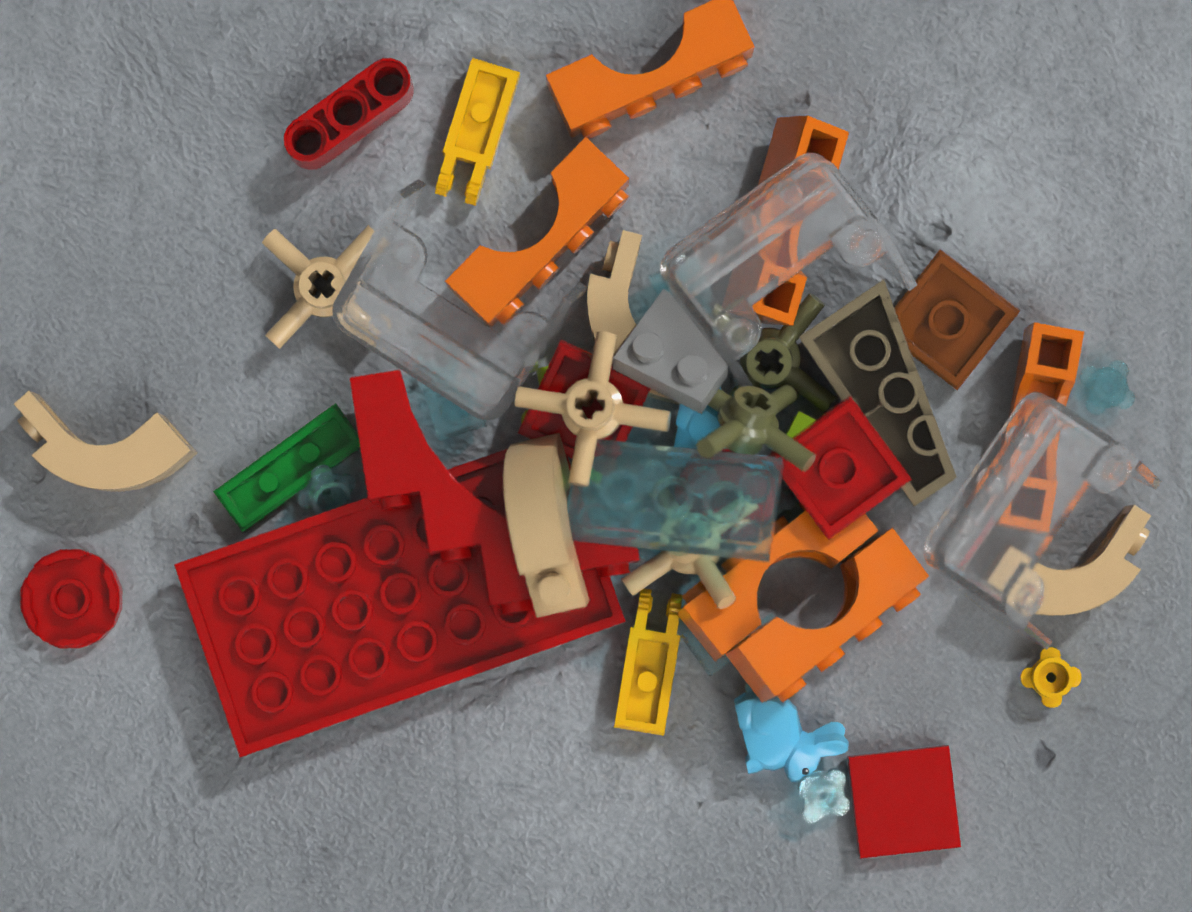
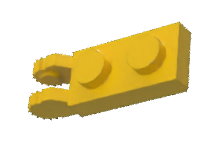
[435,58,520,206]
[614,588,682,736]

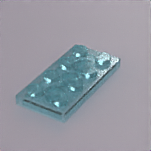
[567,439,784,562]

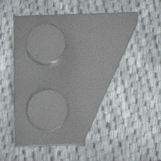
[613,289,728,414]

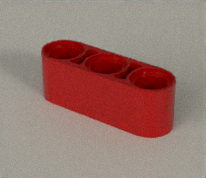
[284,58,414,170]

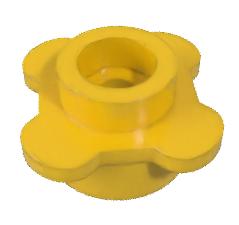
[1020,647,1082,708]

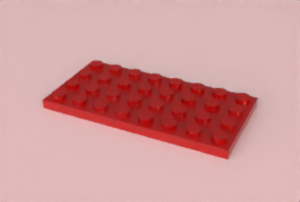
[174,449,626,757]

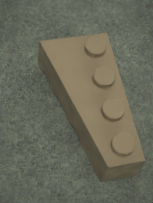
[799,279,957,506]

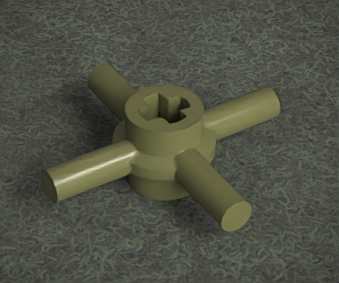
[704,293,836,412]
[697,384,816,472]

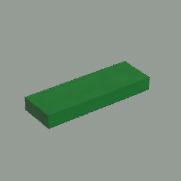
[213,403,360,533]

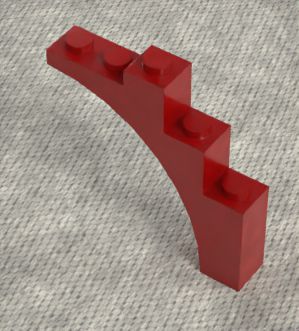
[349,370,640,615]

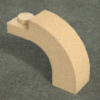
[587,230,680,405]
[14,391,198,492]
[503,433,589,617]
[976,505,1151,615]

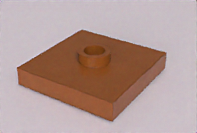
[892,249,1021,390]

